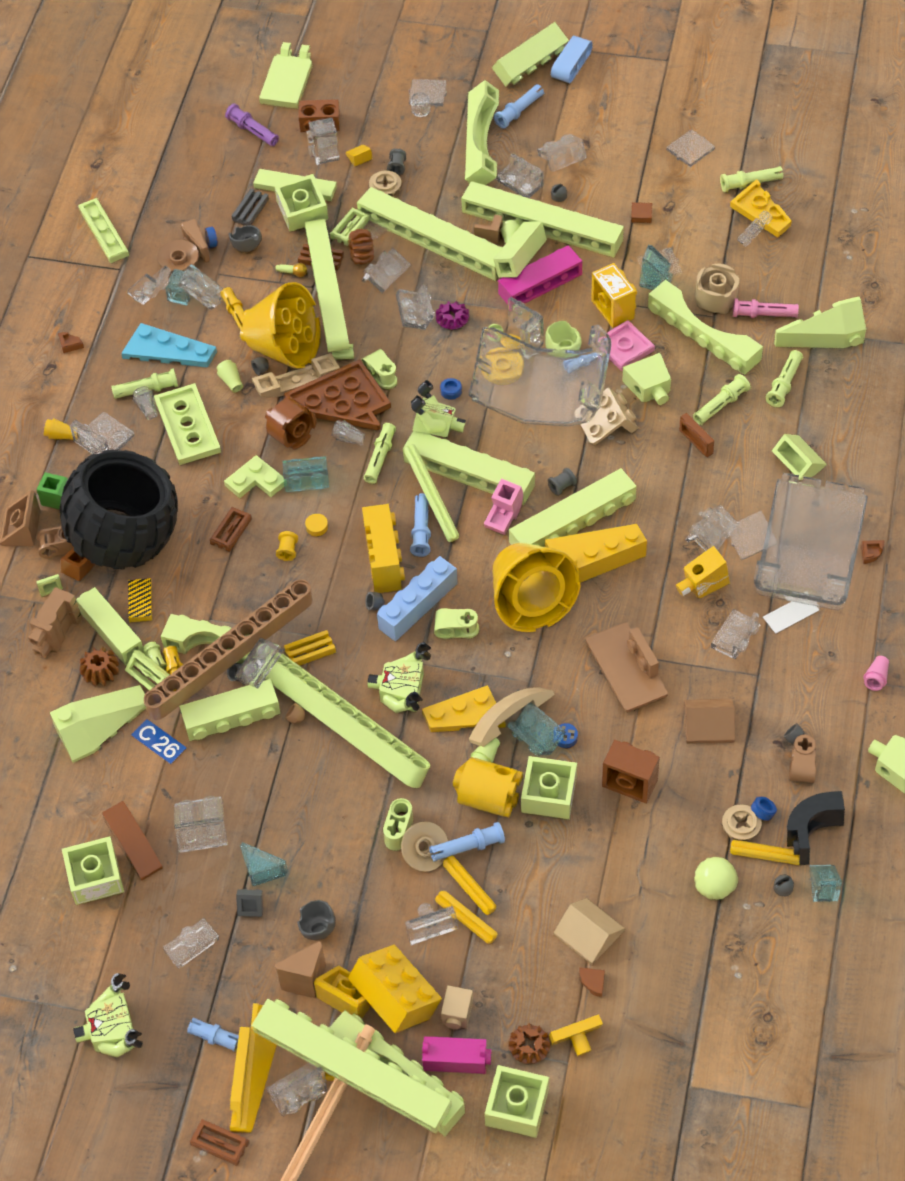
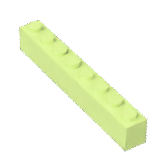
[461,181,624,258]
[357,187,503,281]
[251,999,452,1134]

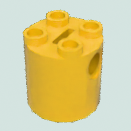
[453,757,523,818]

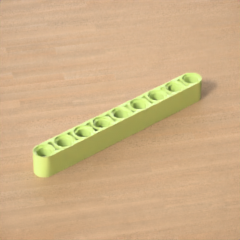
[304,218,350,352]
[261,651,430,788]

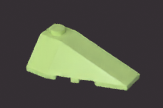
[774,297,866,348]
[50,685,146,763]

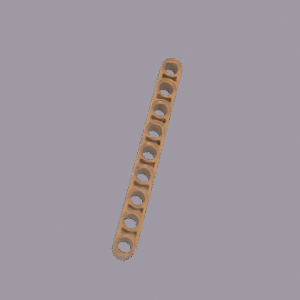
[143,579,313,720]

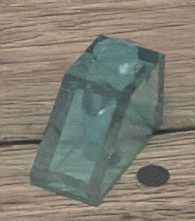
[639,244,673,290]

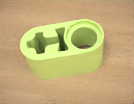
[383,798,413,851]

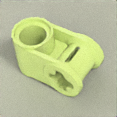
[361,349,397,390]
[434,608,479,639]

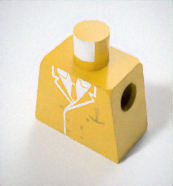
[676,546,730,598]

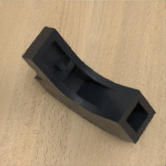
[787,791,845,865]

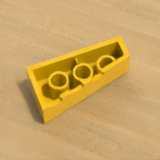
[362,504,405,593]
[545,524,647,583]

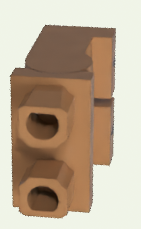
[28,587,83,659]

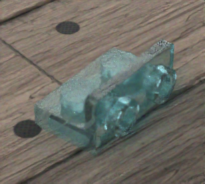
[283,456,329,492]
[507,703,566,756]

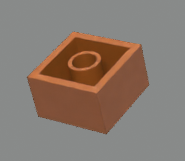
[602,739,660,804]

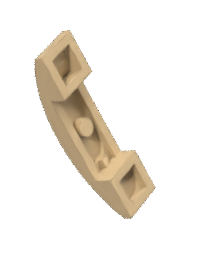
[252,353,340,397]
[469,687,555,747]

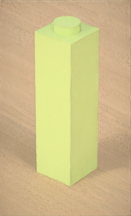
[493,221,547,277]
[76,587,144,666]

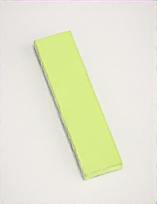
[253,169,337,201]
[78,198,129,263]

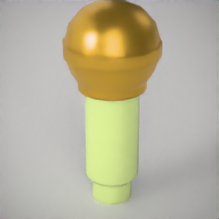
[276,263,307,277]

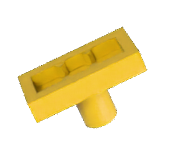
[549,1014,603,1056]

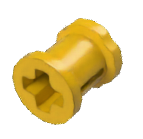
[276,531,299,561]

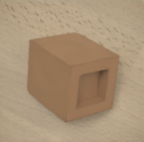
[474,215,503,245]

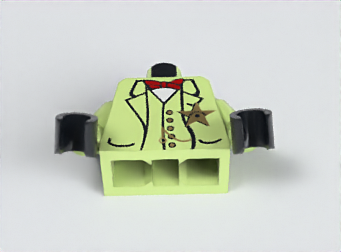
[411,380,466,437]
[367,642,431,713]
[73,973,143,1057]

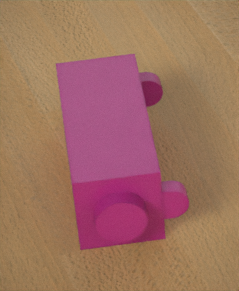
[422,1036,492,1074]

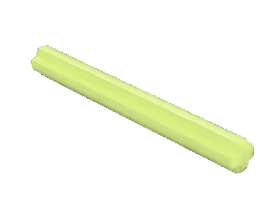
[404,444,459,542]

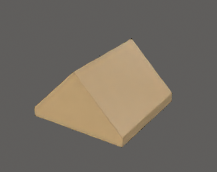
[554,898,625,965]

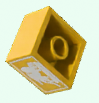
[591,263,637,328]

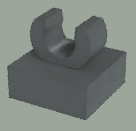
[236,889,263,917]

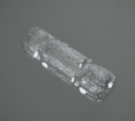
[738,210,773,247]

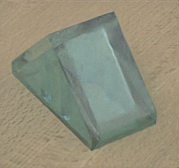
[240,842,288,887]
[809,865,842,902]

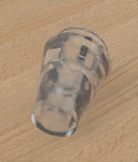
[133,386,158,420]
[331,420,366,446]

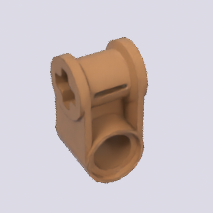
[37,526,74,559]
[789,735,816,783]

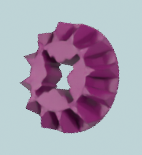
[435,301,469,329]

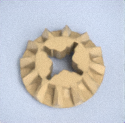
[369,171,402,196]
[722,805,762,841]

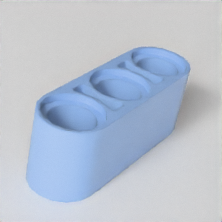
[551,36,593,83]

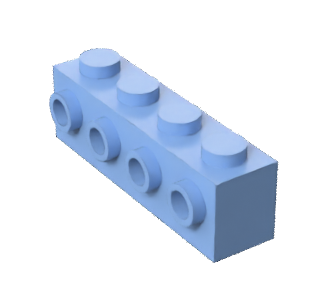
[377,556,458,642]

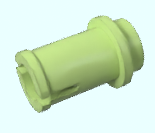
[143,642,167,670]

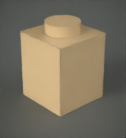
[441,986,473,1029]

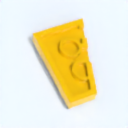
[730,179,792,238]

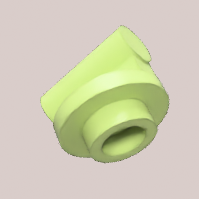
[332,344,354,360]

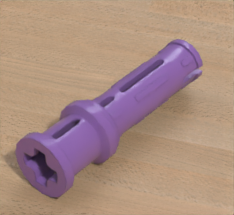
[225,104,279,146]

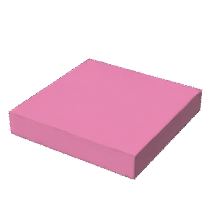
[595,320,655,371]

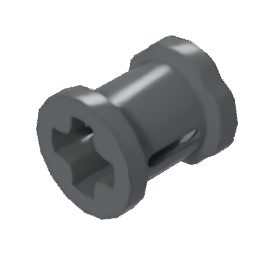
[387,148,406,175]
[547,468,577,496]

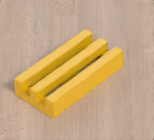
[284,630,336,666]

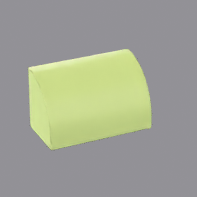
[772,434,826,480]

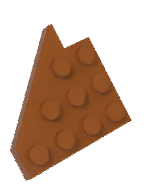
[284,359,391,430]

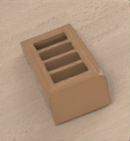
[180,219,210,262]

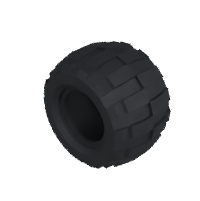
[59,449,178,570]

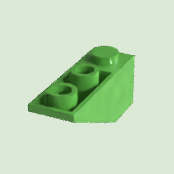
[36,472,68,510]

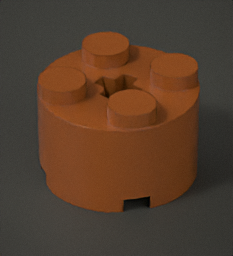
[265,397,316,449]

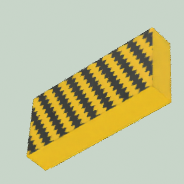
[128,578,152,622]

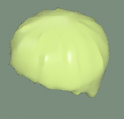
[545,321,582,358]
[694,857,738,900]

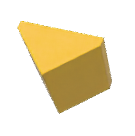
[314,965,371,1019]

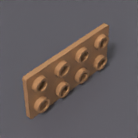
[586,622,668,713]

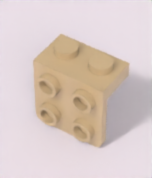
[575,387,638,445]

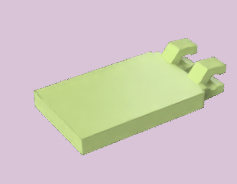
[259,42,312,109]

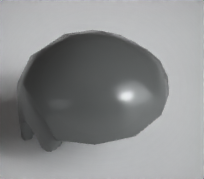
[229,225,262,253]
[297,900,336,941]

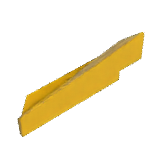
[230,1003,277,1133]

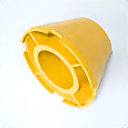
[492,543,581,632]

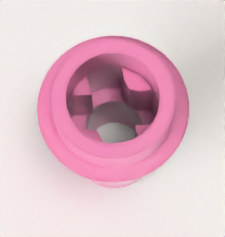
[863,656,889,691]

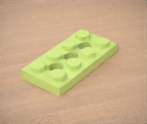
[154,383,221,465]

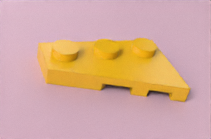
[422,685,506,732]

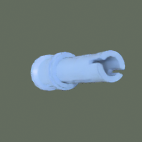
[494,84,544,128]
[410,493,431,557]
[429,822,505,862]

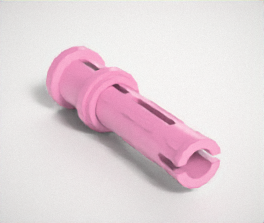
[733,298,798,318]

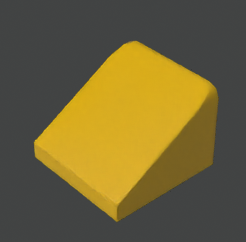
[345,145,372,166]

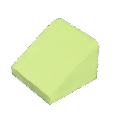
[36,574,63,597]

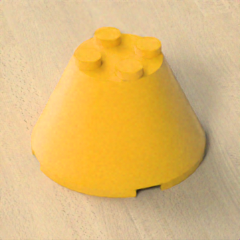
[240,282,321,369]

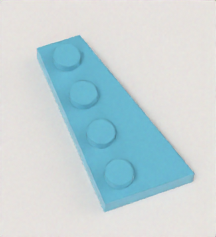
[121,323,217,368]

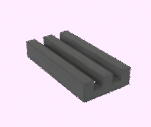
[231,188,269,225]

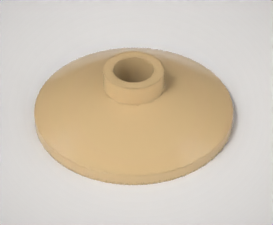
[401,822,448,871]

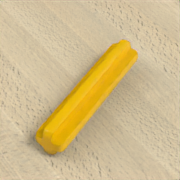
[730,840,799,865]
[443,856,496,915]
[435,891,498,944]

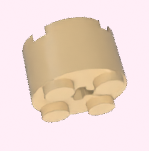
[695,264,739,314]

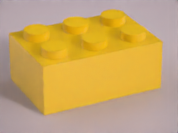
[348,944,442,1033]

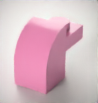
[484,478,523,535]

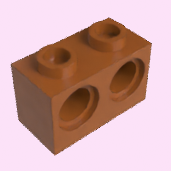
[299,99,340,132]

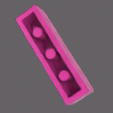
[498,245,582,310]

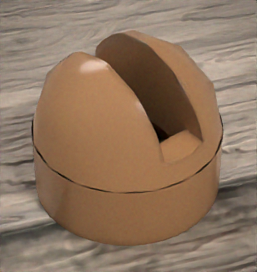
[285,703,306,724]

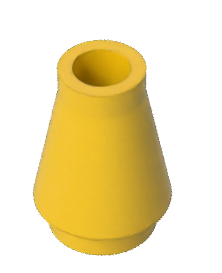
[44,418,77,440]

